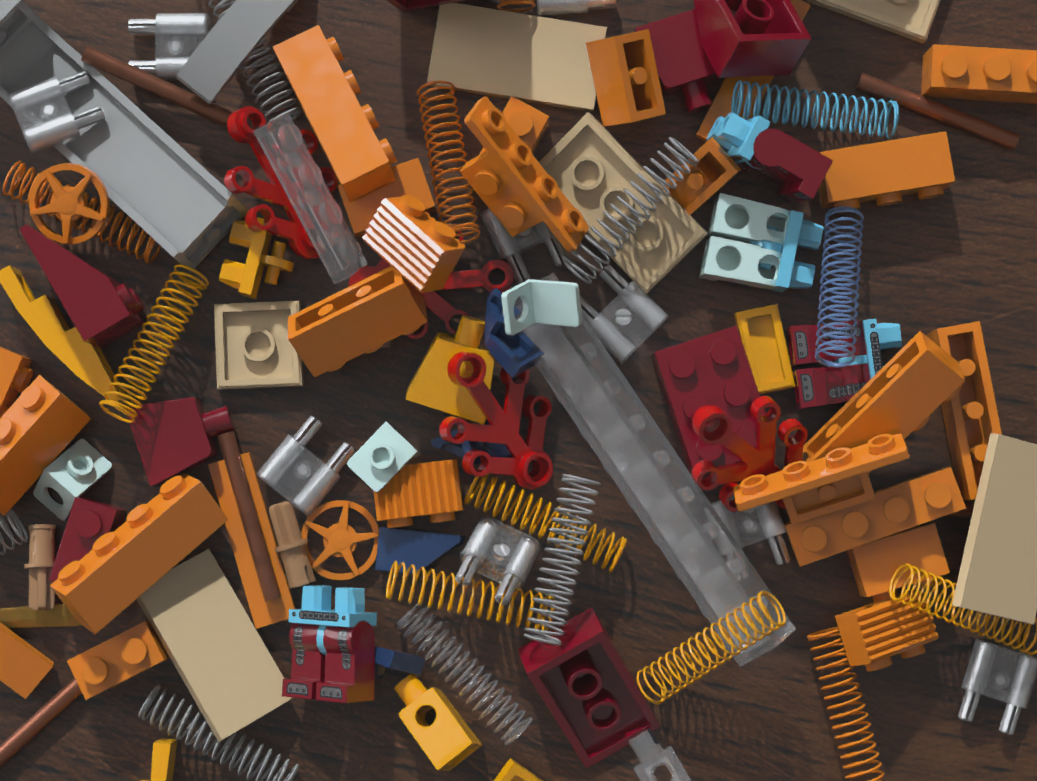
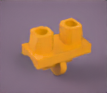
[219,217,294,299]

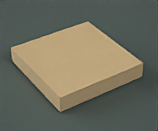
[214,301,304,390]

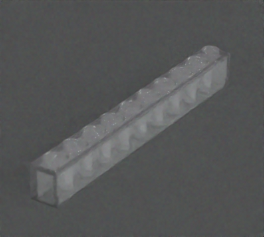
[514,272,796,667]

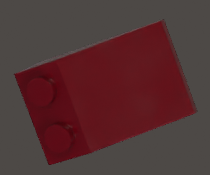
[694,0,812,78]
[19,224,145,348]
[518,607,661,769]

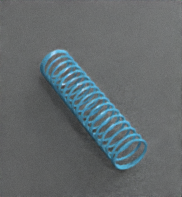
[731,80,899,139]

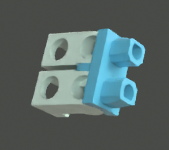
[699,193,823,292]

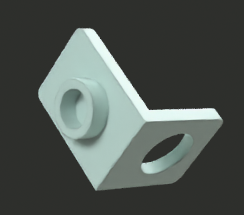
[501,279,582,335]
[347,422,420,492]
[33,439,112,521]

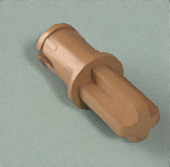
[269,501,316,588]
[24,524,56,611]

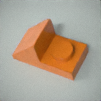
[664,137,741,215]

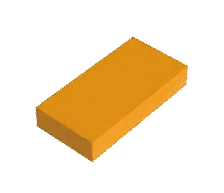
[735,304,795,395]

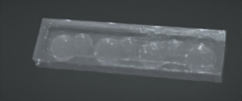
[253,112,368,284]

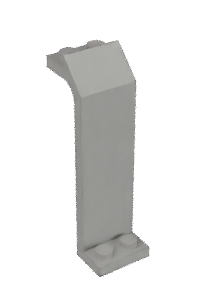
[0,0,248,272]

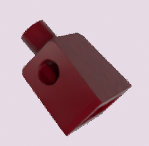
[634,9,720,113]
[126,397,235,487]

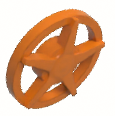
[29,163,110,244]
[301,500,379,580]

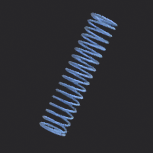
[815,206,864,367]

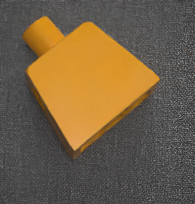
[406,315,495,424]
[394,674,483,771]

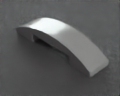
[176,0,299,104]

